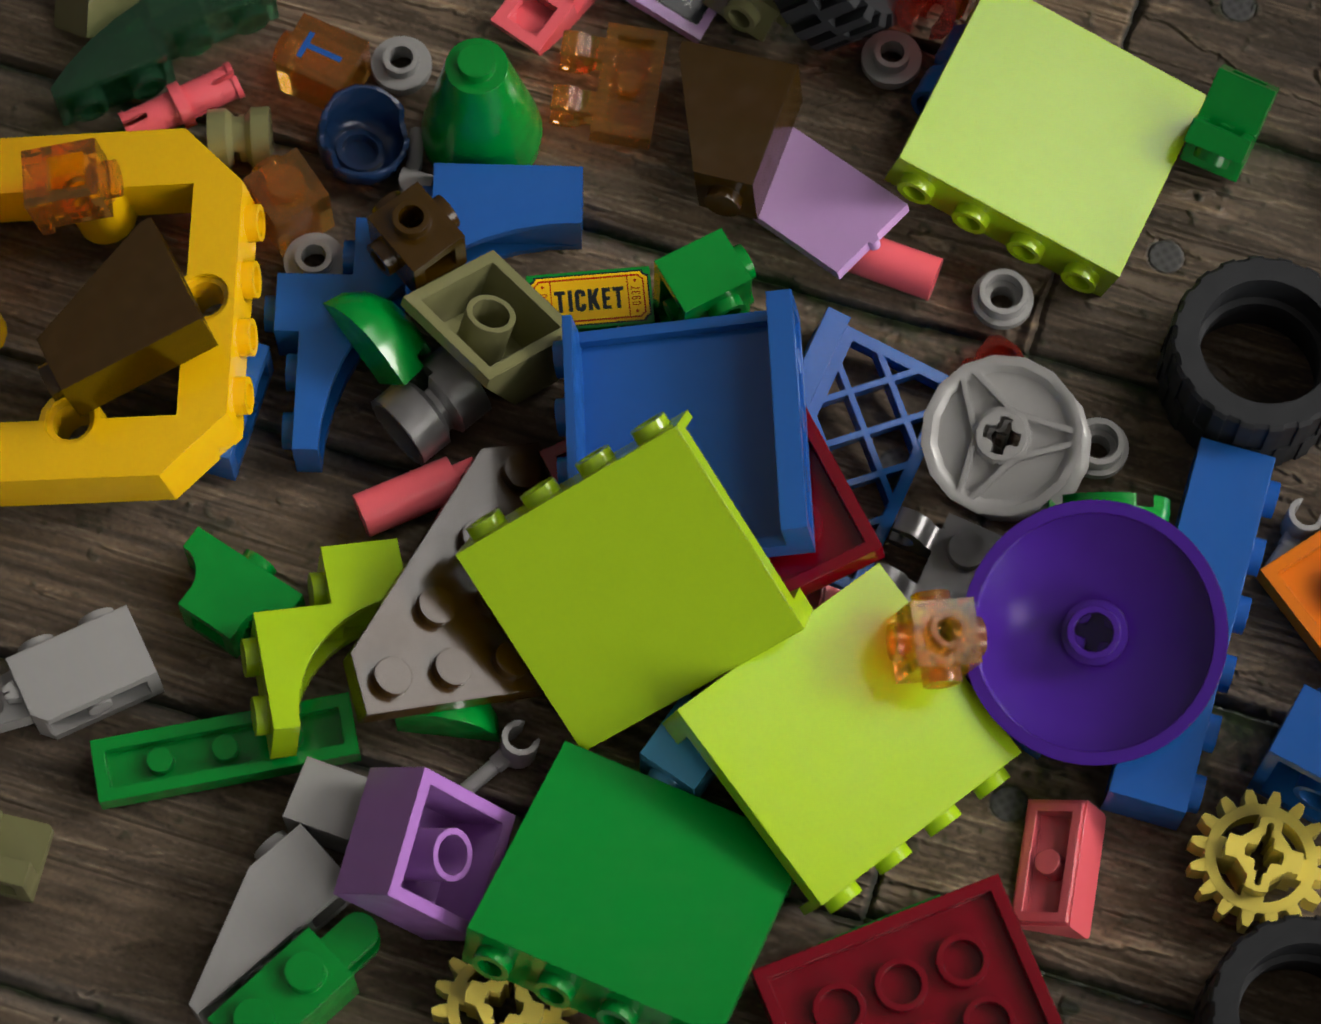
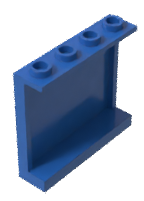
[552,289,816,557]

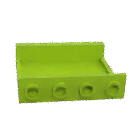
[884,0,1207,297]
[456,409,813,750]
[662,563,1022,916]

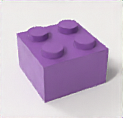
[333,767,516,941]

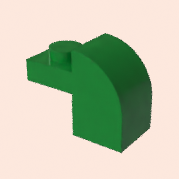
[1179,64,1280,183]

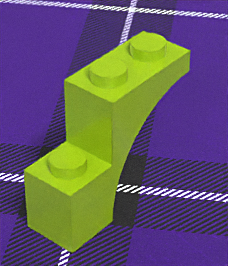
[240,538,403,759]

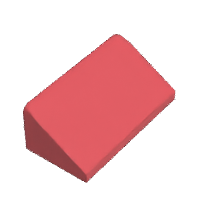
[1012,799,1106,939]

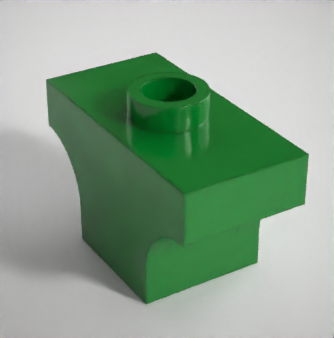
[178,526,306,659]

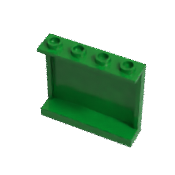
[462,741,795,1024]

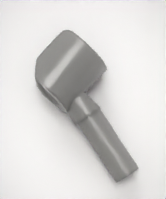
[399,127,433,193]
[1264,498,1321,567]
[459,720,540,793]

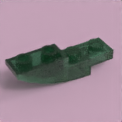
[50,0,279,126]

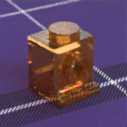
[21,138,124,235]

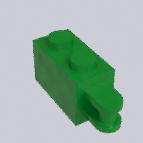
[207,912,381,1024]

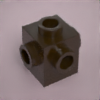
[367,181,467,292]

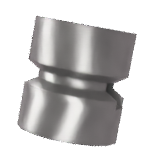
[371,346,492,465]

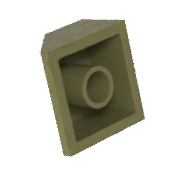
[400,250,562,405]

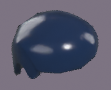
[316,84,410,185]

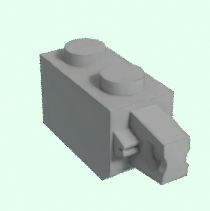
[0,605,165,740]

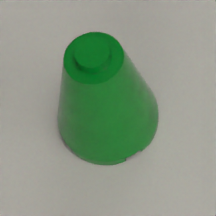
[421,38,543,168]

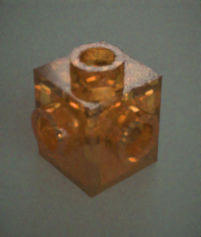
[886,589,987,689]

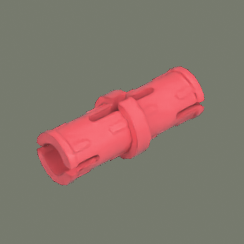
[118,61,246,131]

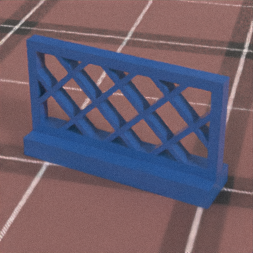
[802,306,949,590]

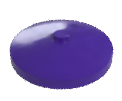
[961,500,1229,766]

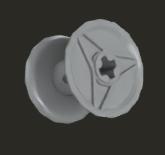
[921,355,1092,523]

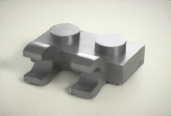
[876,506,1002,655]

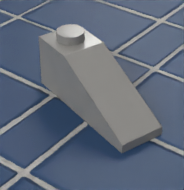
[189,823,350,1024]

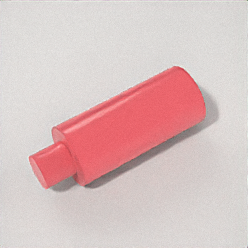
[848,237,943,301]
[352,456,473,538]

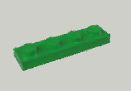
[90,692,361,810]

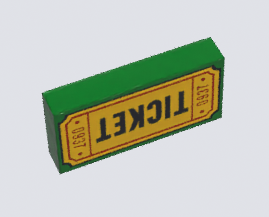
[525,266,655,332]

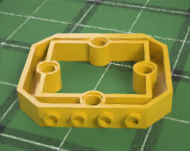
[0,128,266,507]

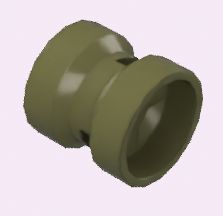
[206,106,274,169]

